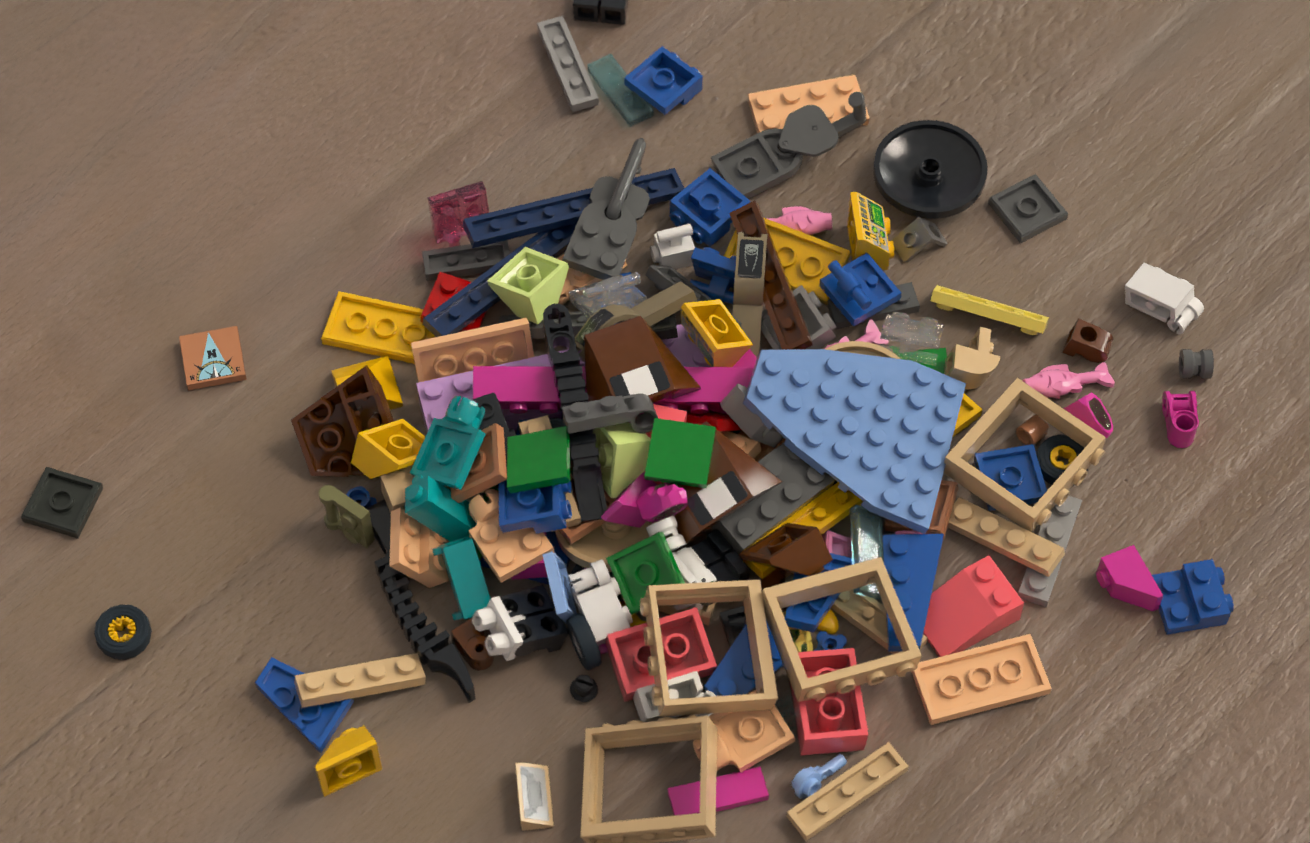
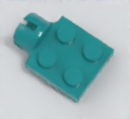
[410,396,486,490]

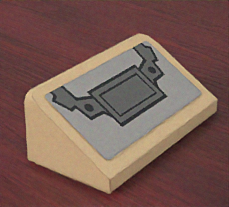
[515,763,554,831]

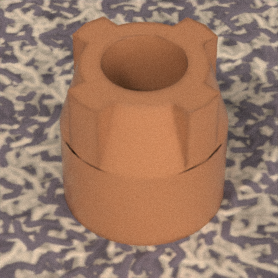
[1016,414,1049,445]

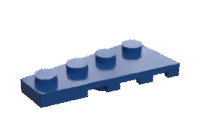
[882,534,944,652]

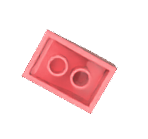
[923,555,1024,657]

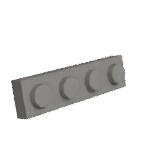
[537,16,599,112]
[1018,496,1082,607]

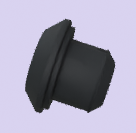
[570,675,598,702]

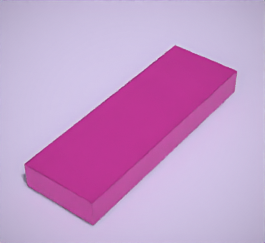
[667,767,769,816]

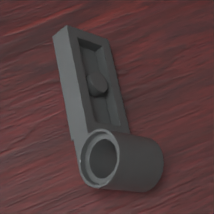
[562,393,658,433]

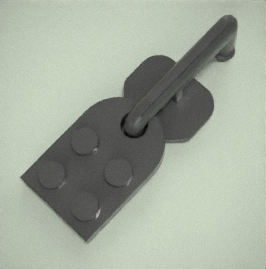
[711,92,866,199]
[562,138,649,284]

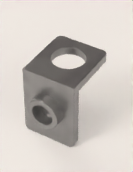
[892,217,948,263]

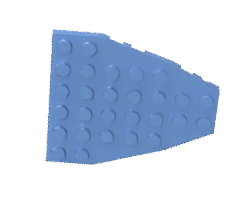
[743,349,966,534]

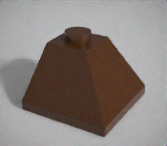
[739,523,833,576]

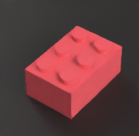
[605,607,717,702]
[790,648,868,756]

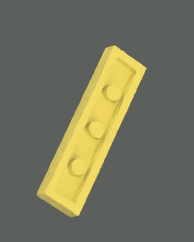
[930,285,1049,335]

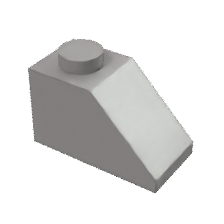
[720,384,784,448]

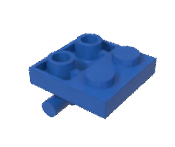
[690,247,736,304]
[819,253,902,327]

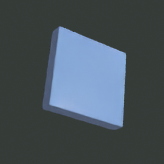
[542,552,577,624]

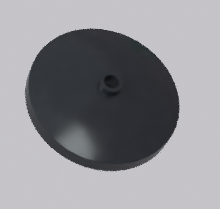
[873,120,988,219]

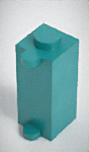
[405,474,477,542]
[432,536,490,620]

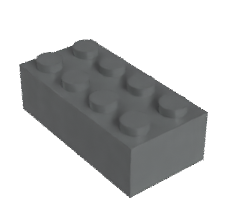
[711,443,835,556]

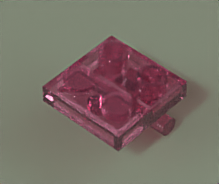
[427,181,489,247]

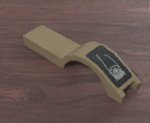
[732,232,767,358]
[575,281,697,362]

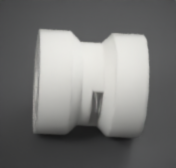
[646,516,686,552]

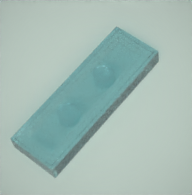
[587,54,654,127]
[850,505,884,599]

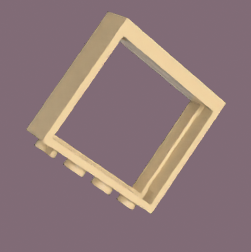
[943,378,1106,532]
[762,557,922,702]
[640,579,778,717]
[581,714,717,843]

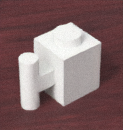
[650,224,695,270]

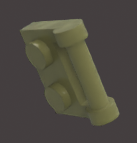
[319,485,375,548]

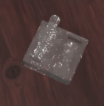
[569,272,647,319]
[879,312,944,366]

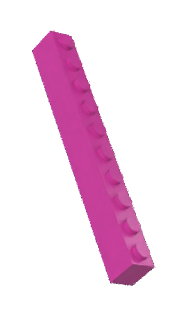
[473,366,754,414]

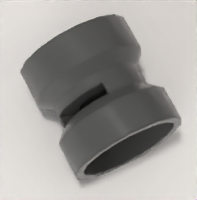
[1179,349,1214,379]

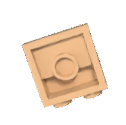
[389,508,450,588]

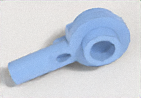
[792,754,847,799]

